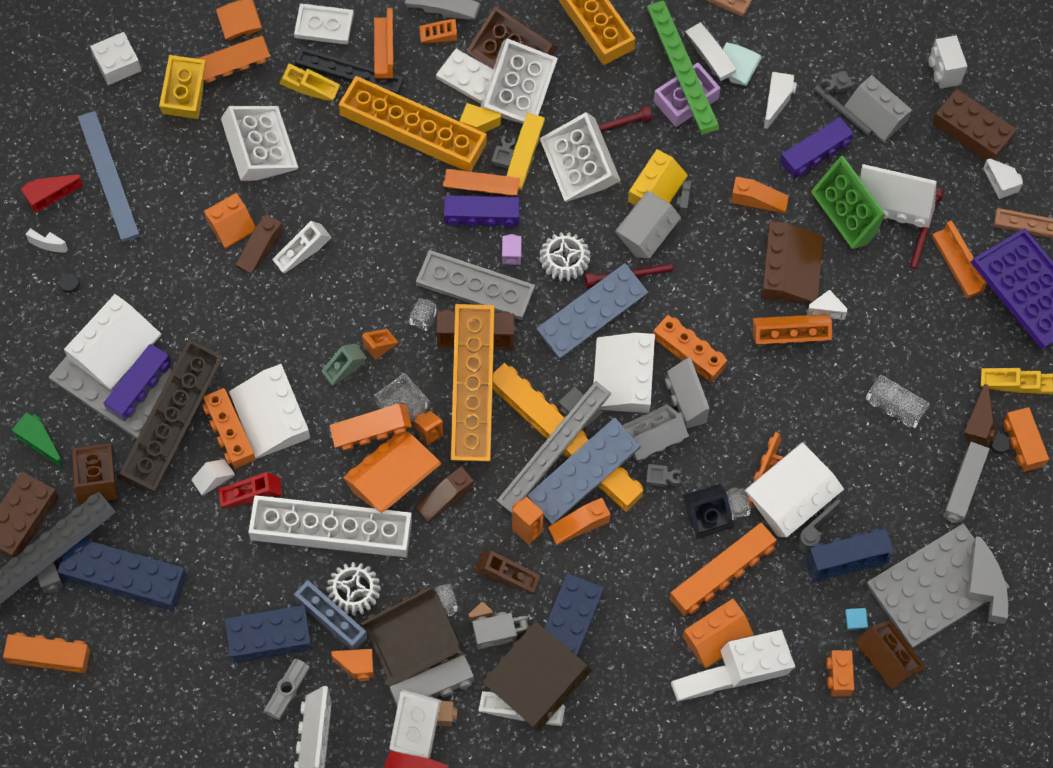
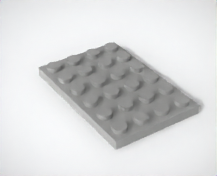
[49,356,172,439]
[866,523,1009,649]

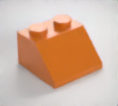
[204,193,256,249]

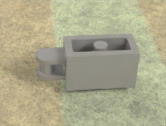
[472,612,529,649]

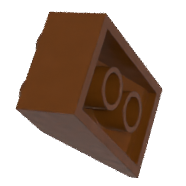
[72,443,117,504]

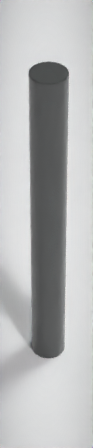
[814,85,872,136]

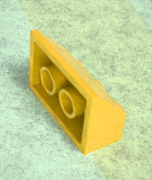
[628,149,688,205]

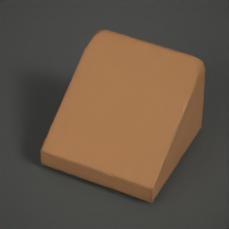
[469,602,493,623]

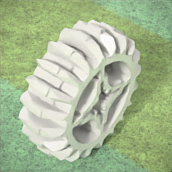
[540,232,590,282]
[327,562,381,616]

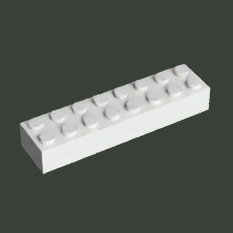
[249,495,412,558]

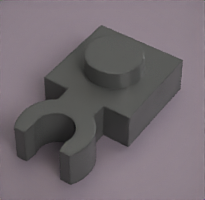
[819,71,853,94]
[491,136,515,169]
[676,181,691,216]
[646,464,681,487]

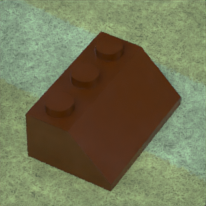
[856,620,926,689]

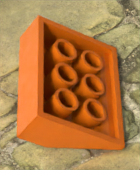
[343,431,441,513]

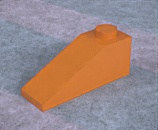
[731,177,789,214]
[548,498,610,545]

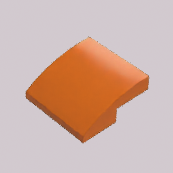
[216,0,263,42]

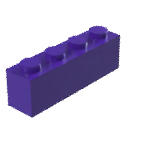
[780,117,853,178]
[444,196,519,227]
[103,344,171,422]

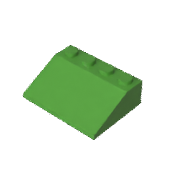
[811,156,885,249]

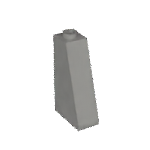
[943,442,990,523]

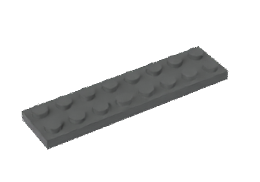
[0,492,116,604]

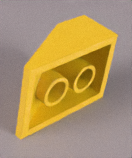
[159,55,206,119]

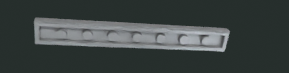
[497,381,611,513]

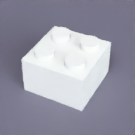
[90,32,141,85]
[928,35,967,89]

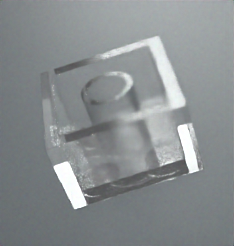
[374,373,429,422]

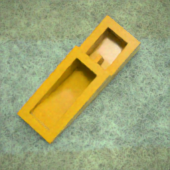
[279,64,340,101]

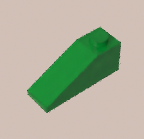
[12,412,63,467]

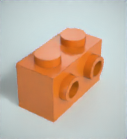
[826,651,854,696]

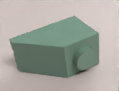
[322,344,367,385]

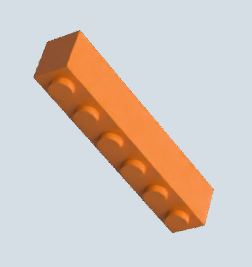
[669,523,776,616]

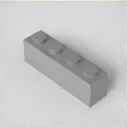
[390,655,474,707]

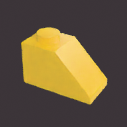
[459,103,501,133]

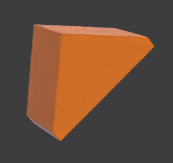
[362,329,398,360]

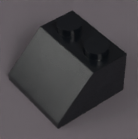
[683,484,734,539]

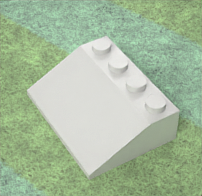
[481,39,557,123]
[221,106,298,181]
[540,112,621,202]
[860,164,937,228]
[64,294,161,391]
[594,333,655,413]
[229,364,310,459]
[744,443,844,537]
[294,686,332,768]

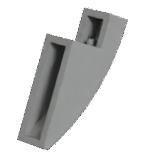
[966,536,1008,624]

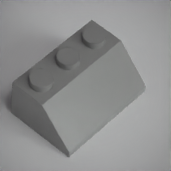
[844,75,912,142]
[615,191,681,258]
[664,357,710,429]
[622,404,689,460]

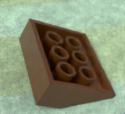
[466,6,558,69]
[761,221,823,304]

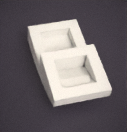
[26,228,68,252]

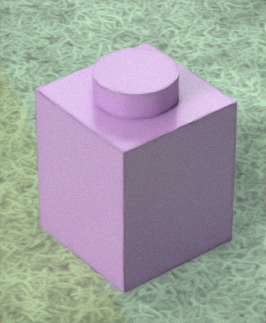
[502,234,521,265]

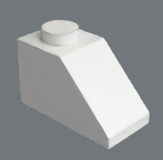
[983,159,1023,199]

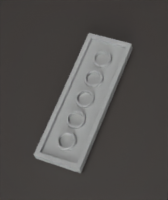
[416,250,535,320]

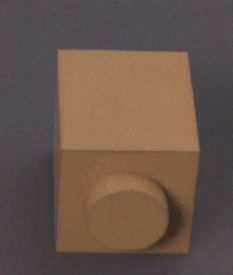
[436,701,457,727]

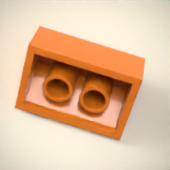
[682,599,754,669]

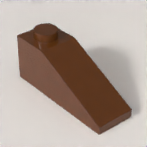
[236,214,283,275]
[964,384,997,447]
[416,466,474,523]
[474,551,540,594]

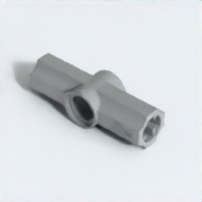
[264,658,310,720]

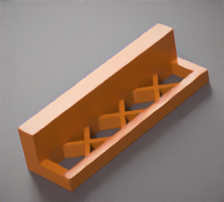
[374,8,393,78]
[443,169,520,197]
[932,220,987,299]

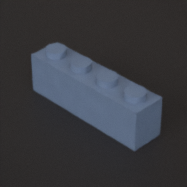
[294,580,367,650]

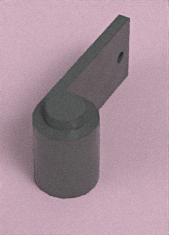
[798,499,841,554]

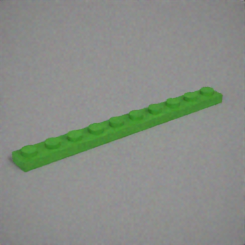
[647,0,719,135]

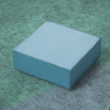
[845,608,868,630]

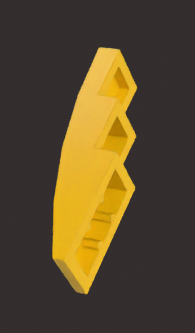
[507,113,545,190]
[981,368,1053,394]

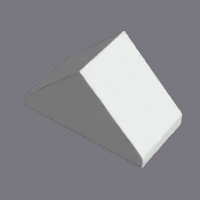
[807,290,847,320]
[192,459,235,496]

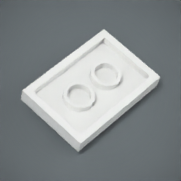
[294,4,354,45]
[436,49,493,104]
[389,690,441,759]

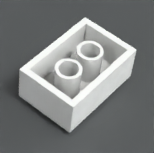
[720,630,795,688]

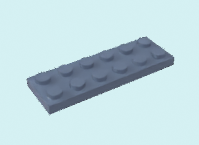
[536,263,648,359]
[527,418,641,524]

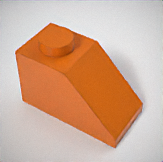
[414,411,443,445]
[332,649,374,681]

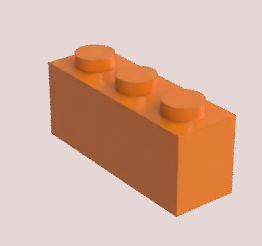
[1003,407,1049,472]
[512,497,544,545]

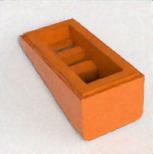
[420,19,457,43]

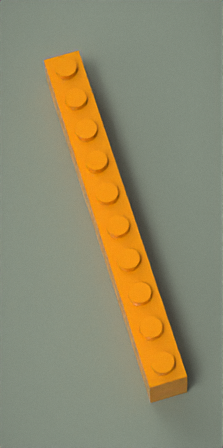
[492,363,643,512]

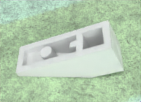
[764,72,797,129]
[272,221,332,273]

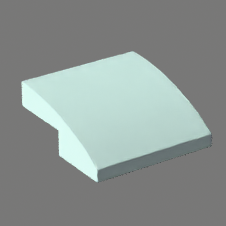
[711,42,762,86]

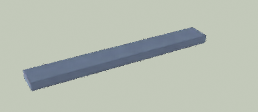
[78,111,140,242]

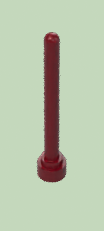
[598,106,652,132]
[910,188,944,269]
[584,264,674,289]

